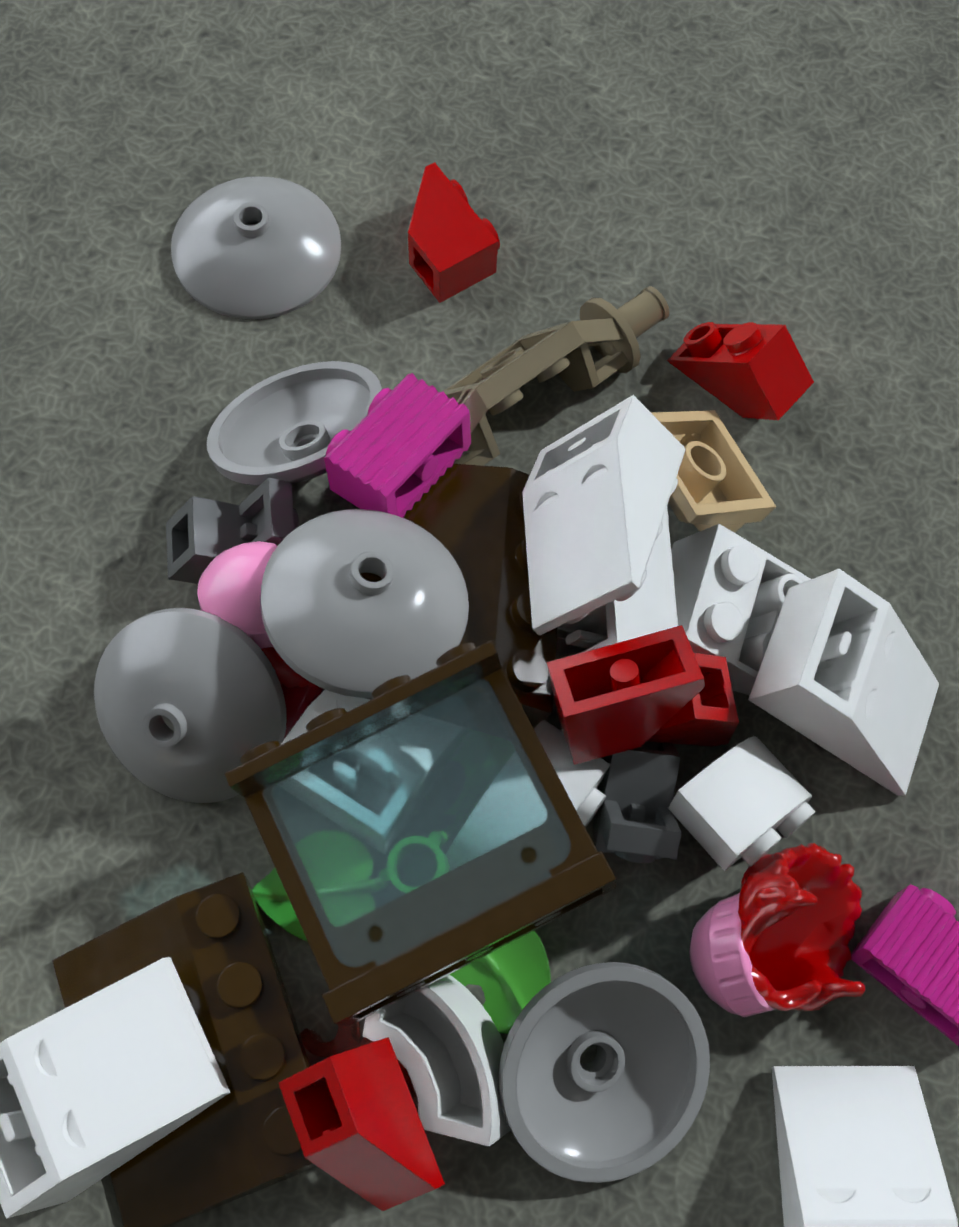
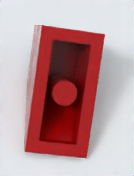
[547,625,705,765]

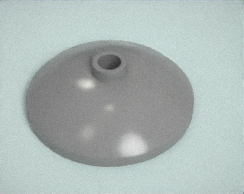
[171,176,341,320]
[207,361,382,487]
[260,509,469,698]
[94,608,286,803]
[498,962,710,1183]

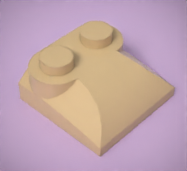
[652,410,776,533]

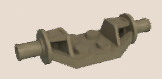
[443,286,670,466]

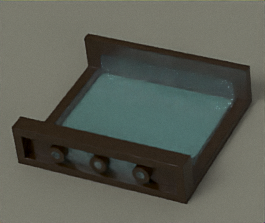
[224,640,616,1026]

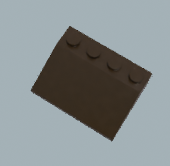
[357,464,558,742]
[52,872,317,1227]

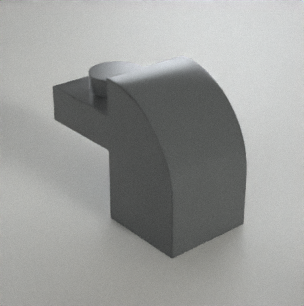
[166,477,299,584]
[593,742,682,863]

